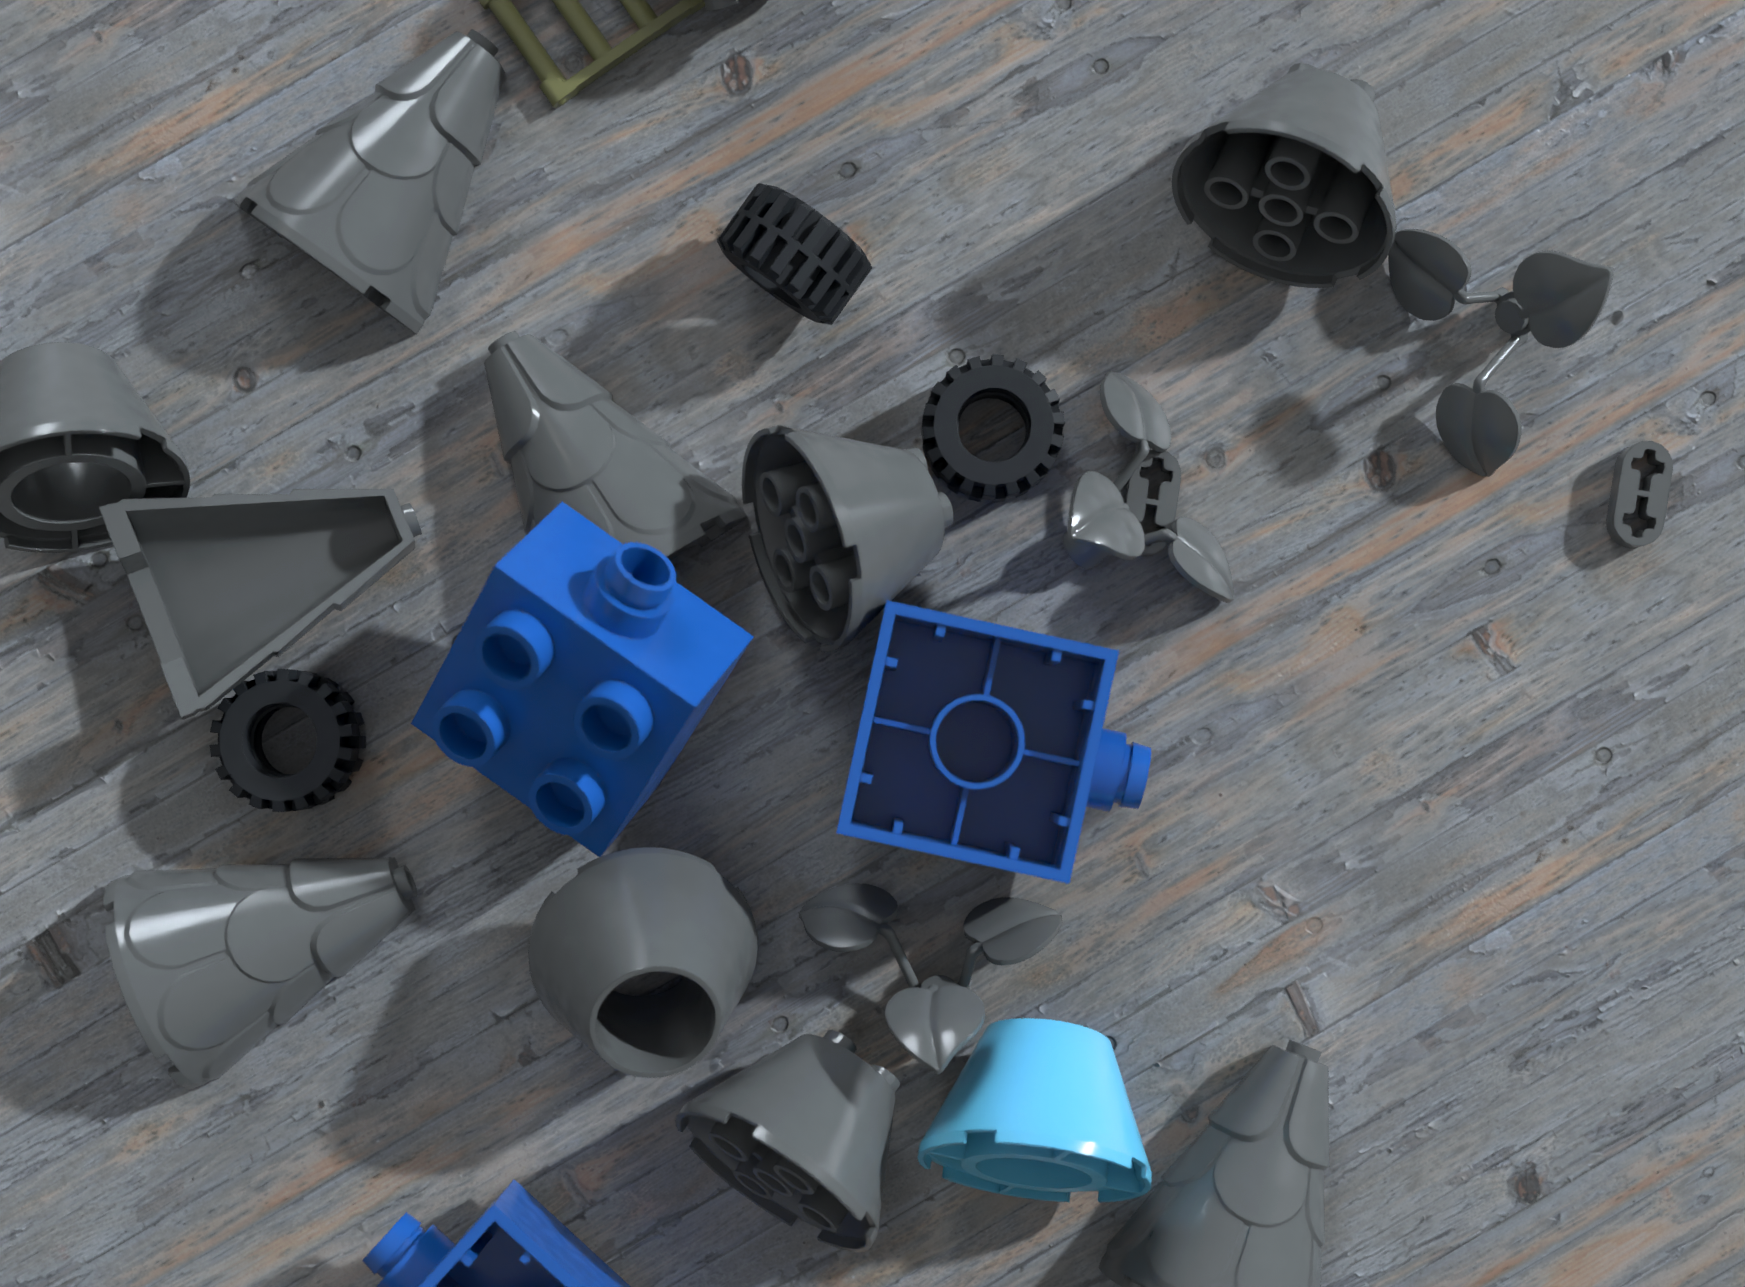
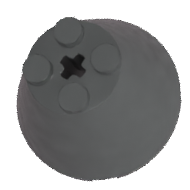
[1172,63,1397,288]
[742,425,953,652]
[675,1030,900,1252]

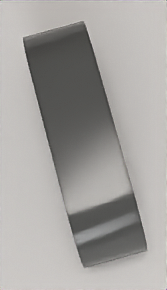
[1606,441,1673,548]
[1124,450,1181,556]

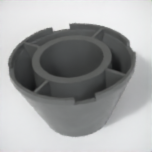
[0,342,190,553]
[528,847,758,1078]

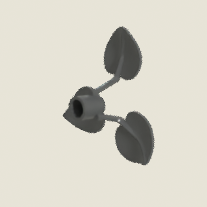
[1388,229,1614,477]
[1063,370,1234,603]
[798,883,1062,1075]

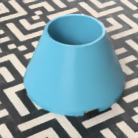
[918,1018,1152,1203]

